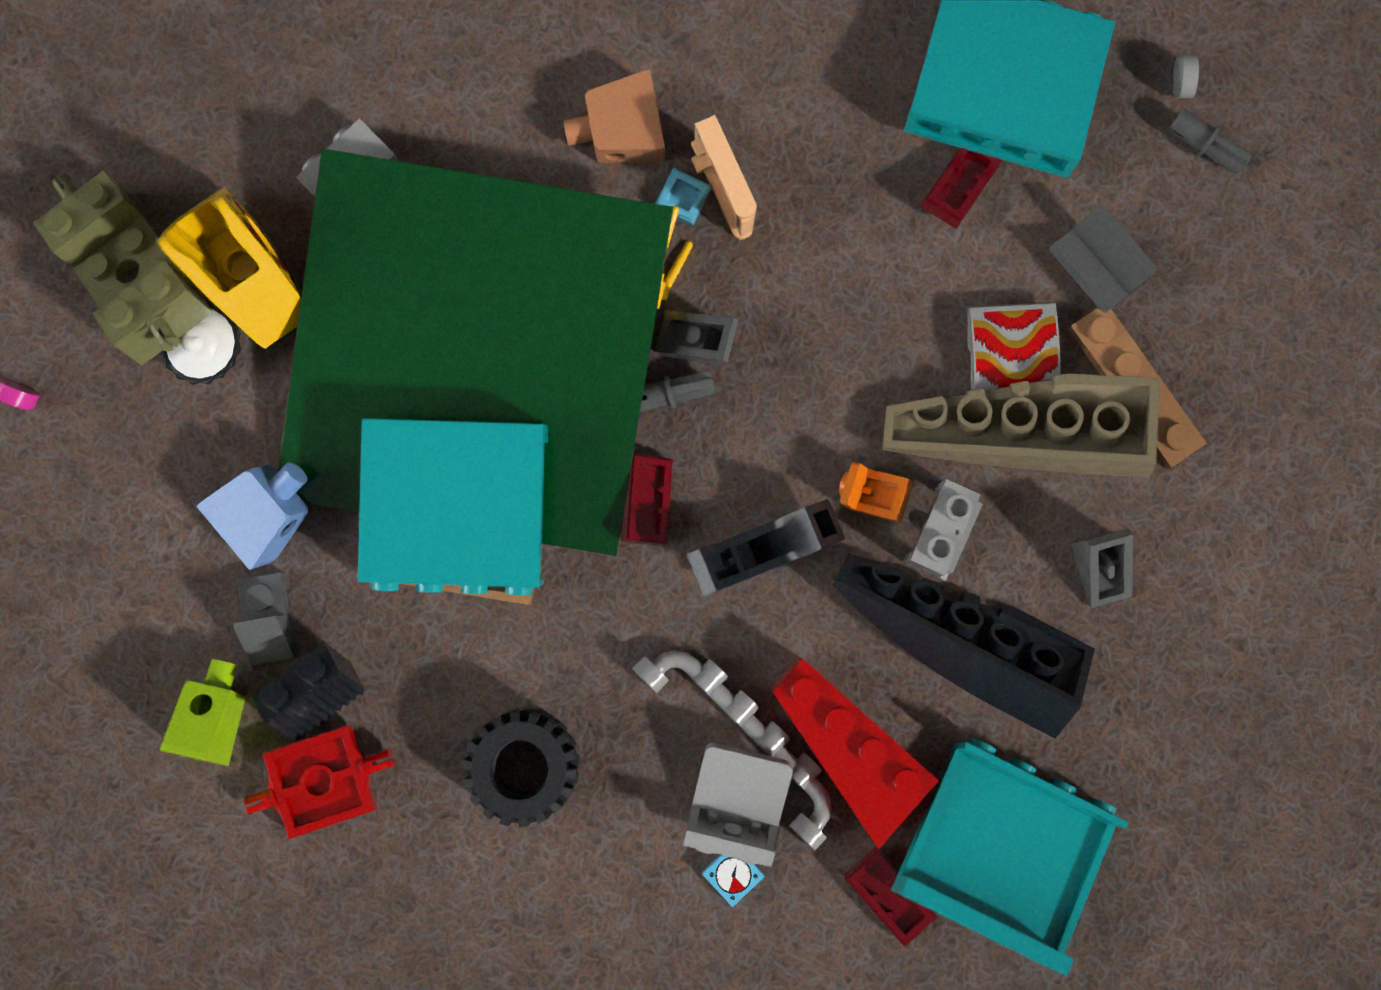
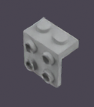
[683,743,793,867]

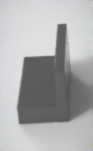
[1049,204,1159,313]

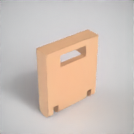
[691,115,756,240]

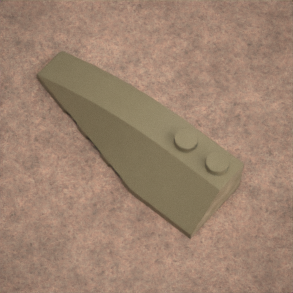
[883,374,1160,478]

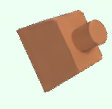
[563,69,666,163]

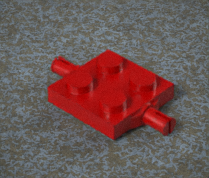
[244,724,395,839]

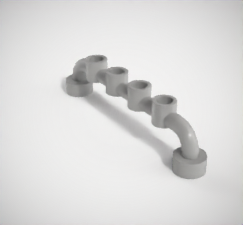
[632,650,832,851]

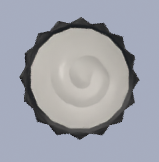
[160,301,241,385]

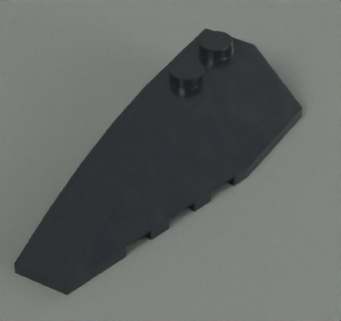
[833,553,1095,739]

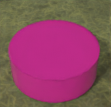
[0,377,40,410]

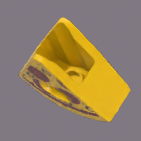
[157,186,302,349]

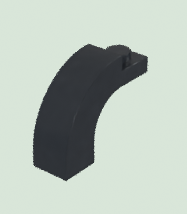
[687,499,845,596]

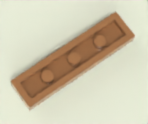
[1067,308,1207,469]

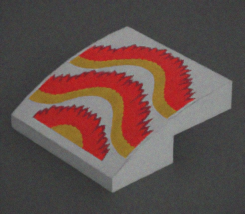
[967,302,1061,391]

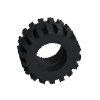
[462,709,580,827]

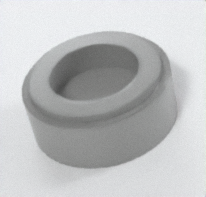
[1173,54,1199,98]

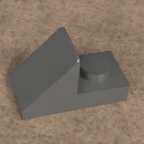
[655,311,739,370]
[233,572,296,666]

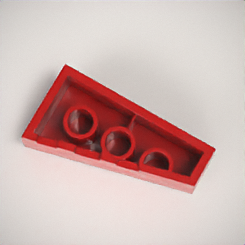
[770,657,939,849]

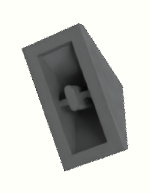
[1070,529,1133,608]

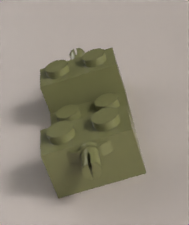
[33,170,213,365]

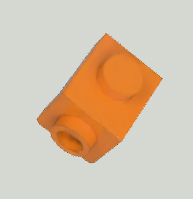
[839,462,914,524]

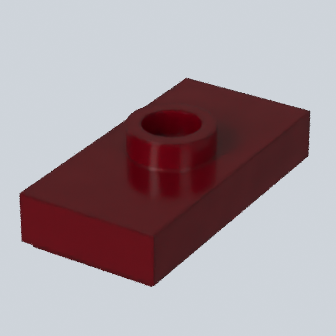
[920,148,1002,229]
[621,454,673,546]
[843,847,938,947]

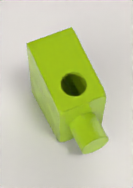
[160,659,246,766]

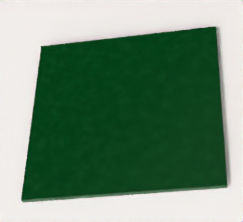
[278,148,674,556]

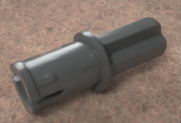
[1166,107,1251,174]
[640,370,715,412]

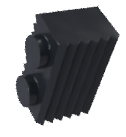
[251,643,365,742]

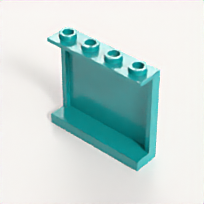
[903,0,1115,178]
[358,419,548,595]
[891,738,1129,976]

